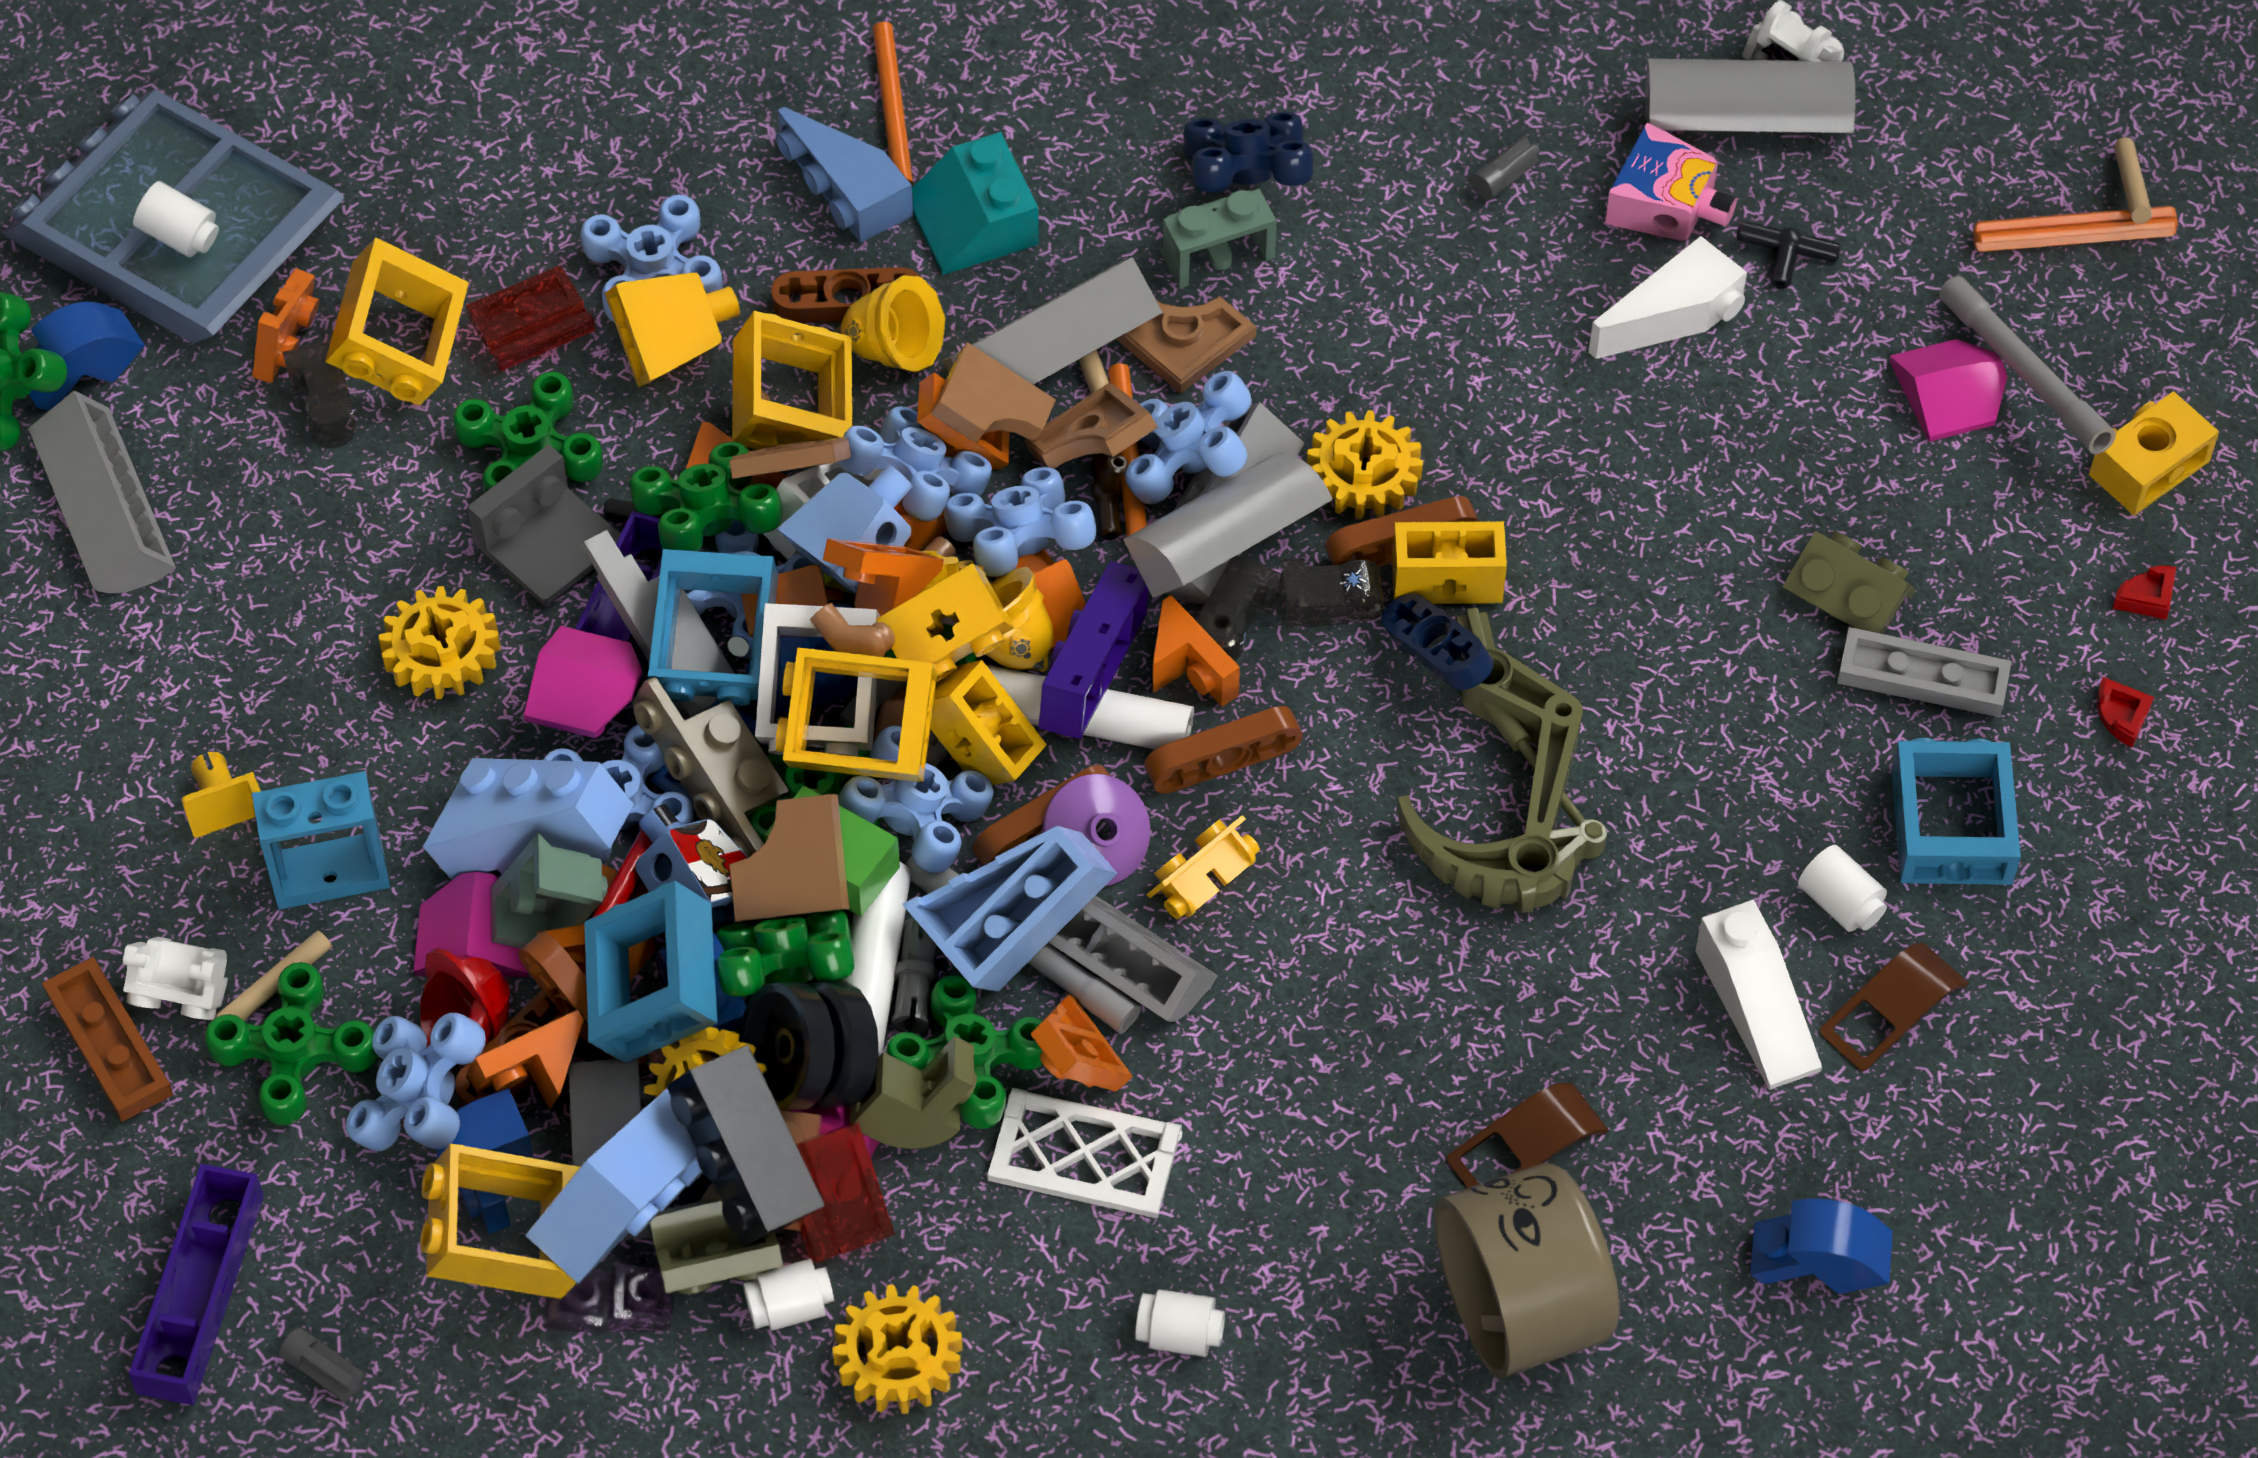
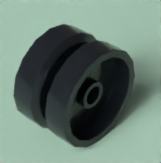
[739,981,879,1110]

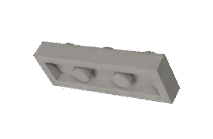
[1837,627,2012,717]

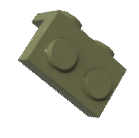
[1782,530,1916,634]
[650,1197,783,1294]

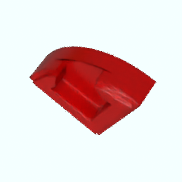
[2112,565,2176,619]
[2097,677,2154,748]

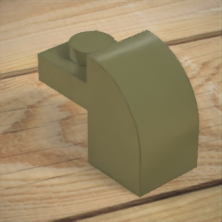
[850,1036,977,1149]

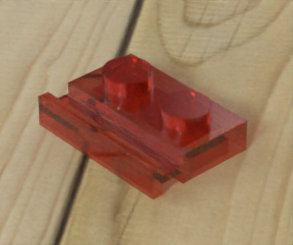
[466,265,595,371]
[796,1123,895,1264]

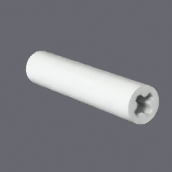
[985,664,1194,749]
[842,862,911,1057]

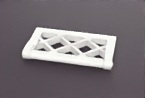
[987,1088,1182,1218]

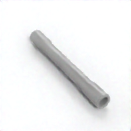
[1939,276,2116,454]
[905,856,1141,1034]

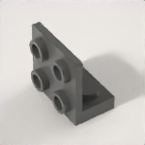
[467,444,621,605]

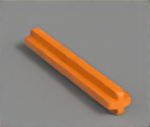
[1973,206,2178,252]

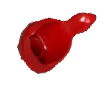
[420,947,510,1048]

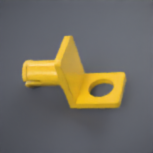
[181,752,261,838]

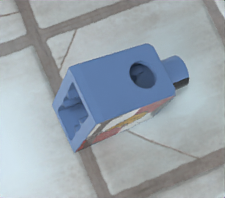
[636,804,748,928]

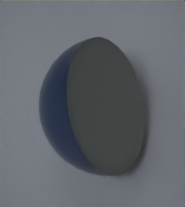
[728,635,750,657]

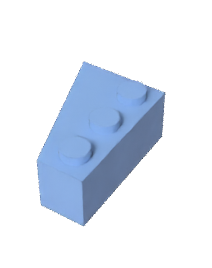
[423,758,634,880]
[902,826,1118,992]
[525,1089,703,1284]

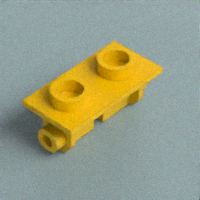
[1146,815,1260,919]

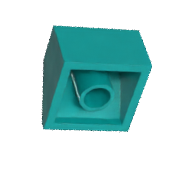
[912,132,1039,275]

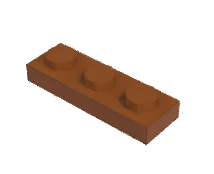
[42,957,174,1122]

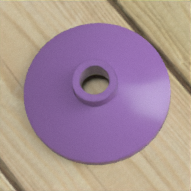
[1042,774,1150,886]

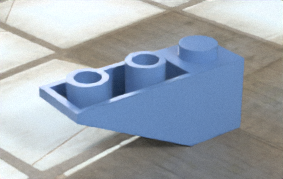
[776,107,913,243]

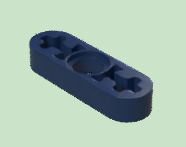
[1381,593,1493,690]

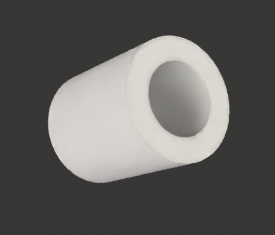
[133,181,219,258]
[1798,845,1887,932]

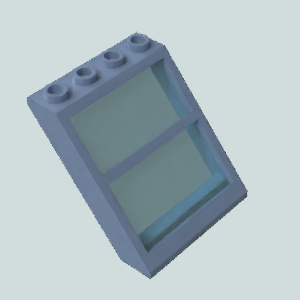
[2,89,345,344]

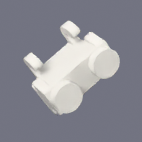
[1742,0,1844,62]
[123,937,228,1020]

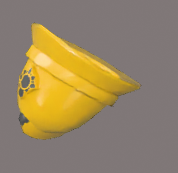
[836,275,945,372]
[955,567,1054,672]

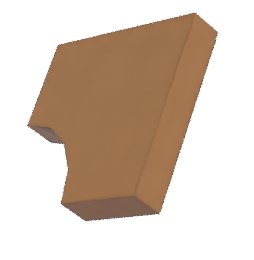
[1116,296,1257,394]
[931,342,1056,443]
[1024,383,1158,468]
[729,437,851,479]
[729,794,849,922]

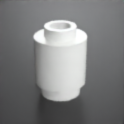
[743,1259,834,1331]
[1136,1290,1225,1357]

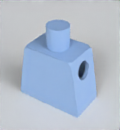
[777,465,913,596]

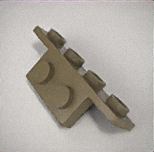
[632,677,789,858]

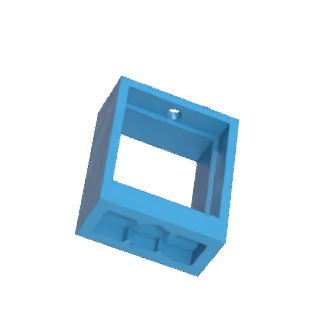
[648,549,779,706]
[1891,738,2021,885]
[252,771,390,910]
[584,881,717,1063]

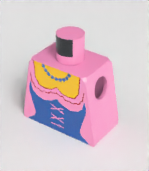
[1605,123,1737,241]

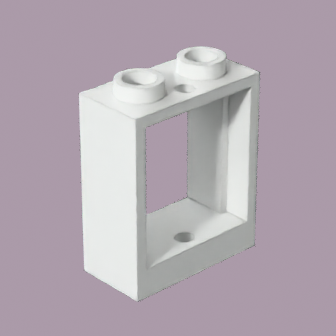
[755,603,880,757]

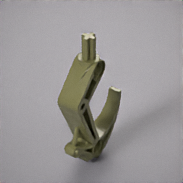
[1396,608,1607,913]

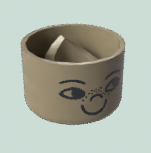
[1434,1163,1620,1378]

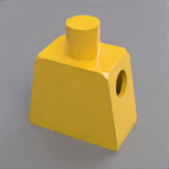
[604,273,740,387]

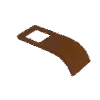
[1820,943,1969,1071]
[1447,1083,1609,1188]

